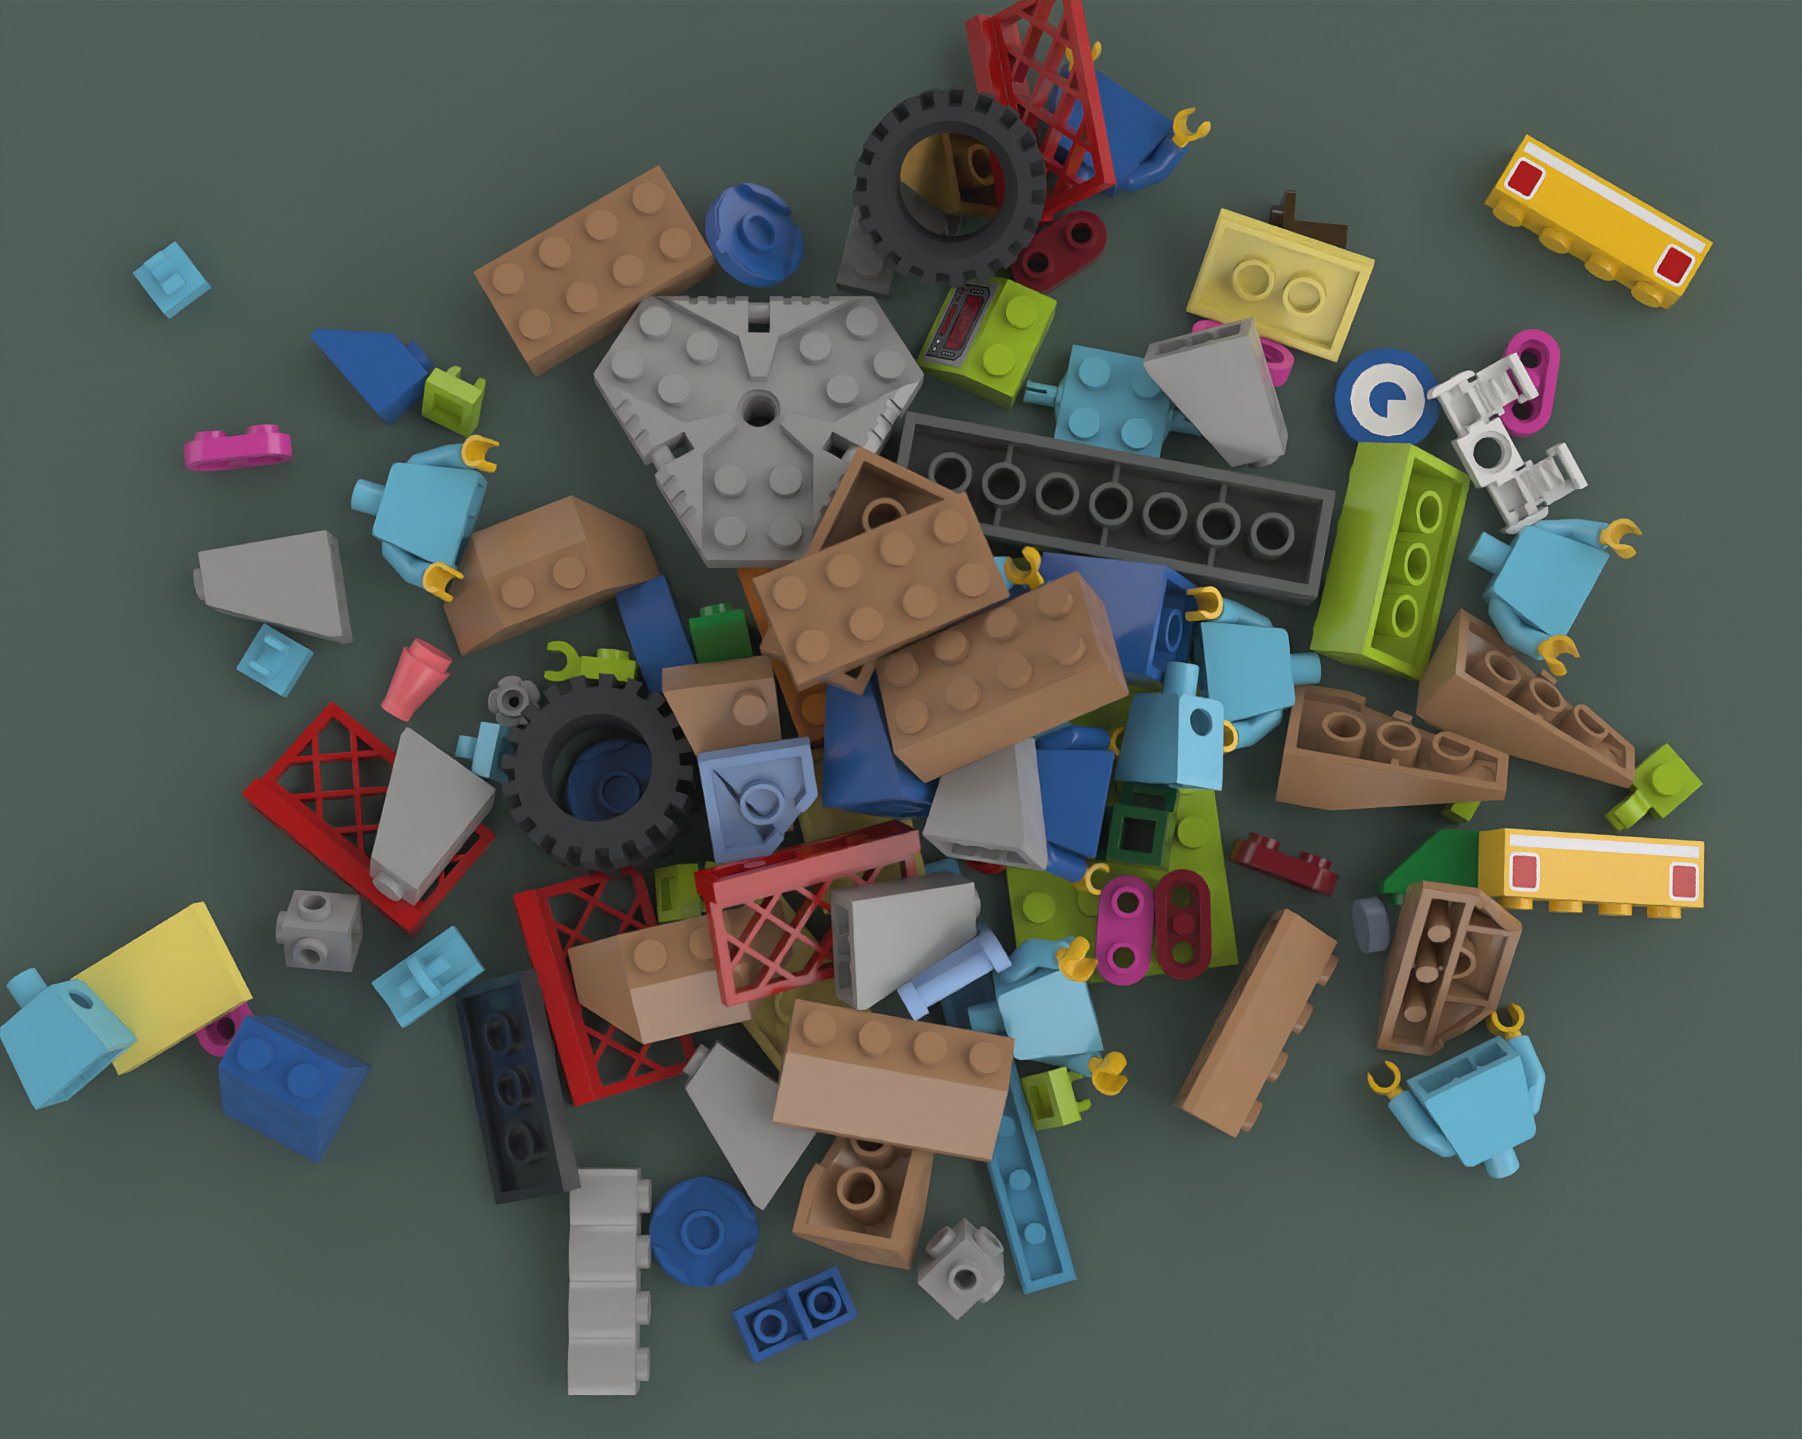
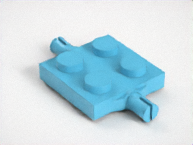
[1023,344,1202,458]

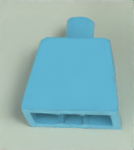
[1114,662,1224,791]
[0,968,138,1110]

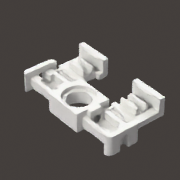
[1427,353,1588,534]

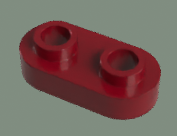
[1010,210,1107,295]
[1229,832,1339,897]
[1154,869,1212,980]

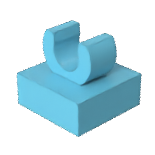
[133,242,212,319]
[236,623,314,698]
[455,721,514,783]

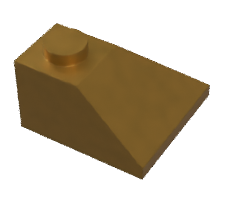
[900,132,1000,220]

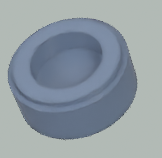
[1352,897,1390,954]

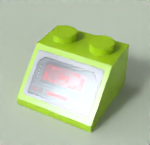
[916,277,1057,411]

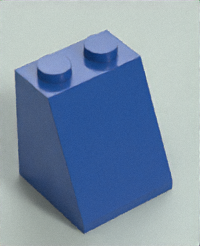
[1038,552,1200,691]
[822,668,941,820]
[218,1016,372,1163]

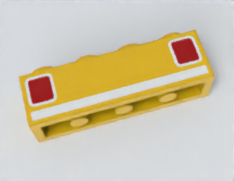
[1484,135,1713,310]
[1478,828,1704,919]

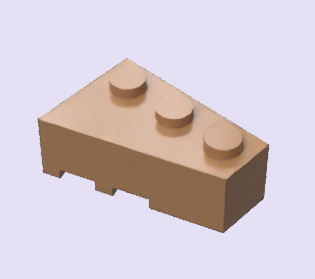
[662,655,793,831]

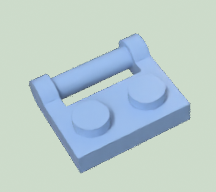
[897,920,1012,1021]

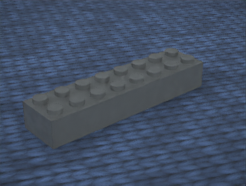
[897,411,1336,607]

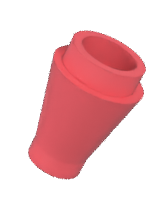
[381,638,453,722]

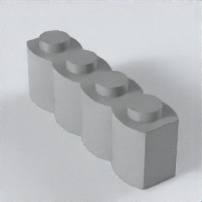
[568,1167,652,1395]

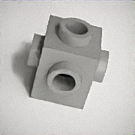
[275,890,363,972]
[918,1218,1005,1320]

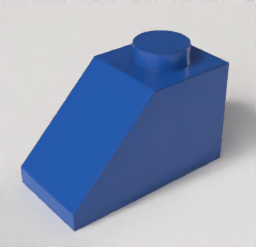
[310,329,434,426]

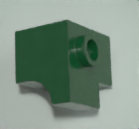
[1085,781,1180,872]

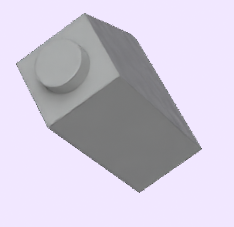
[1143,317,1288,468]
[193,530,353,644]
[369,727,497,906]
[922,737,1048,871]
[830,871,981,1010]
[682,1039,817,1210]

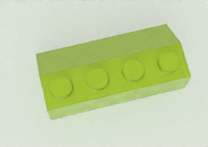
[1310,442,1471,682]

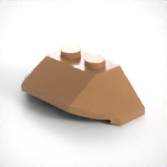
[443,495,661,657]
[1376,881,1522,1056]
[567,900,793,1044]

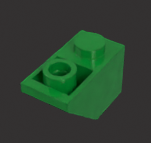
[688,603,756,664]
[1375,829,1479,906]

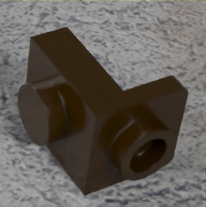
[1268,190,1348,249]

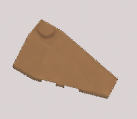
[1416,609,1635,788]
[1275,684,1509,810]
[792,1135,934,1270]

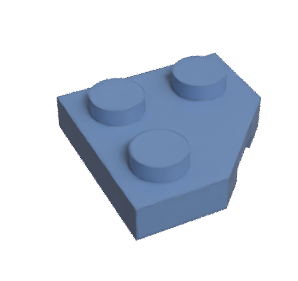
[698,736,818,864]

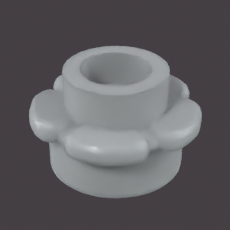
[488,676,541,728]

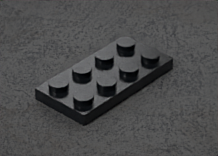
[454,969,581,1205]

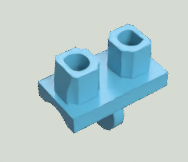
[372,926,486,1028]

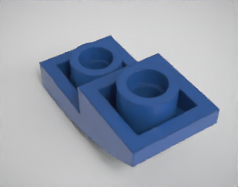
[615,575,698,698]
[730,1266,858,1363]

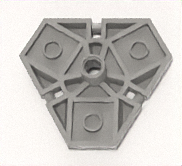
[593,296,924,568]

